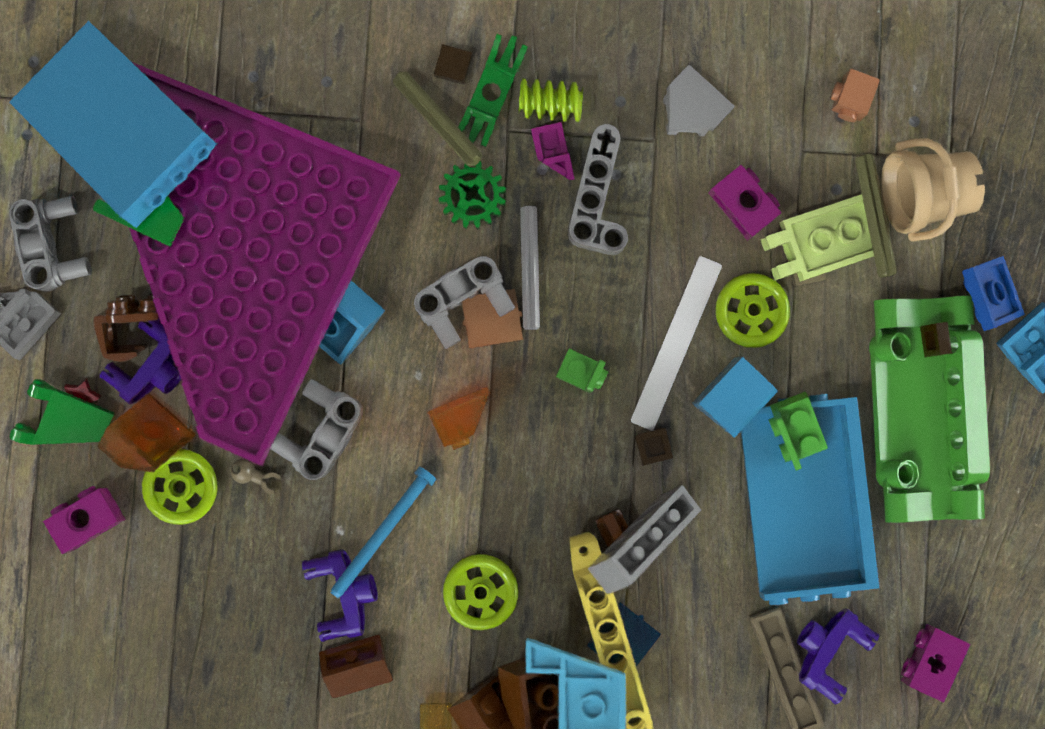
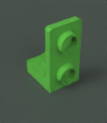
[556,349,608,393]

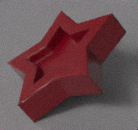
[64,379,101,403]

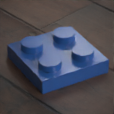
[962,256,1025,331]

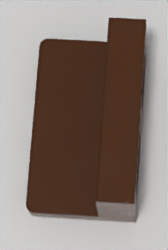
[319,634,393,698]

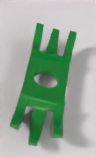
[458,34,528,147]

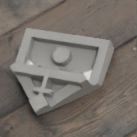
[663,65,735,136]
[0,289,62,361]

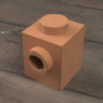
[830,69,880,122]

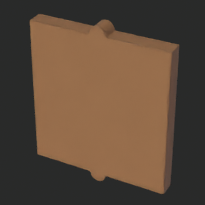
[462,289,523,349]

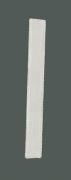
[631,256,722,431]

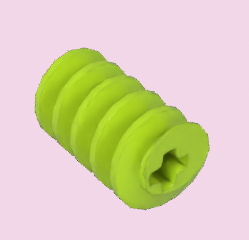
[519,78,583,122]

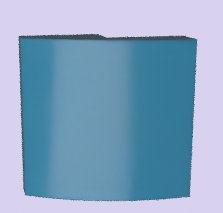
[996,302,1045,393]

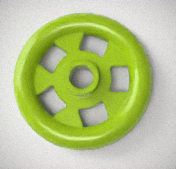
[715,273,790,348]
[142,449,218,525]
[443,554,519,630]

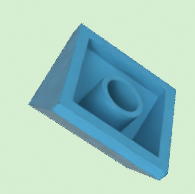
[692,357,778,438]

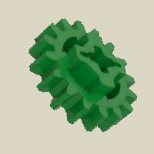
[438,161,506,230]

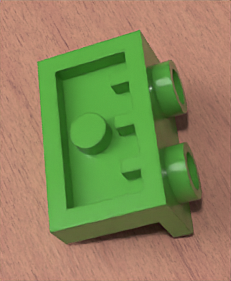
[768,391,828,471]

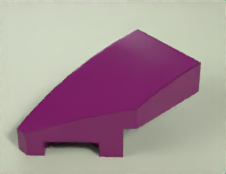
[530,121,575,180]

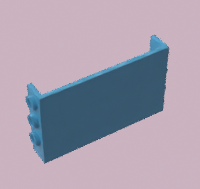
[9,21,217,228]
[741,394,880,605]

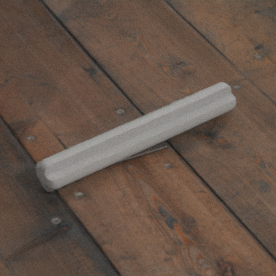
[520,206,540,330]

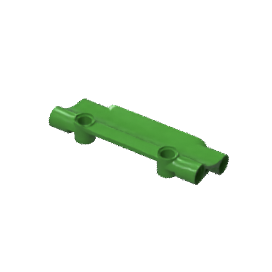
[869,296,990,523]

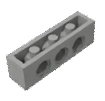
[588,485,701,594]

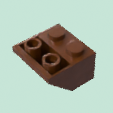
[448,673,513,729]

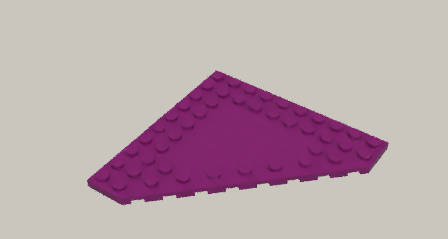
[129,62,401,466]

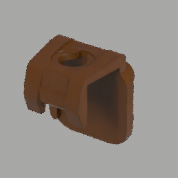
[93,294,159,362]

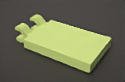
[760,194,874,282]

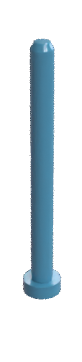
[331,466,437,598]

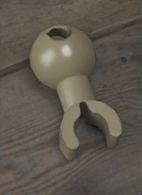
[230,459,281,494]

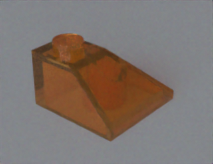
[428,386,491,450]
[97,393,196,473]

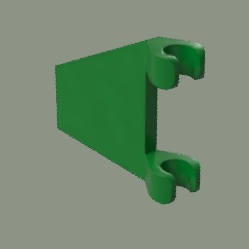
[93,196,184,247]
[10,379,115,445]

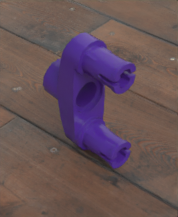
[100,318,181,404]
[302,549,378,642]
[797,608,880,705]

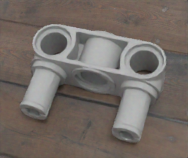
[9,196,92,292]
[414,256,515,349]
[270,379,363,480]

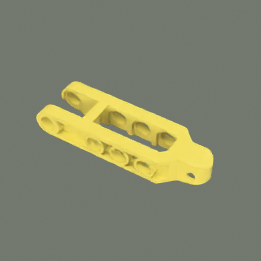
[569,532,653,729]

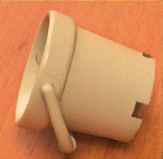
[881,138,985,242]

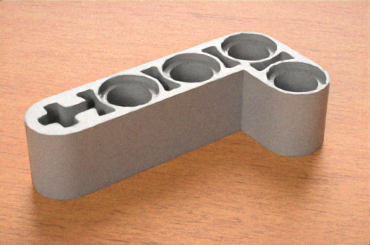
[568,124,628,255]

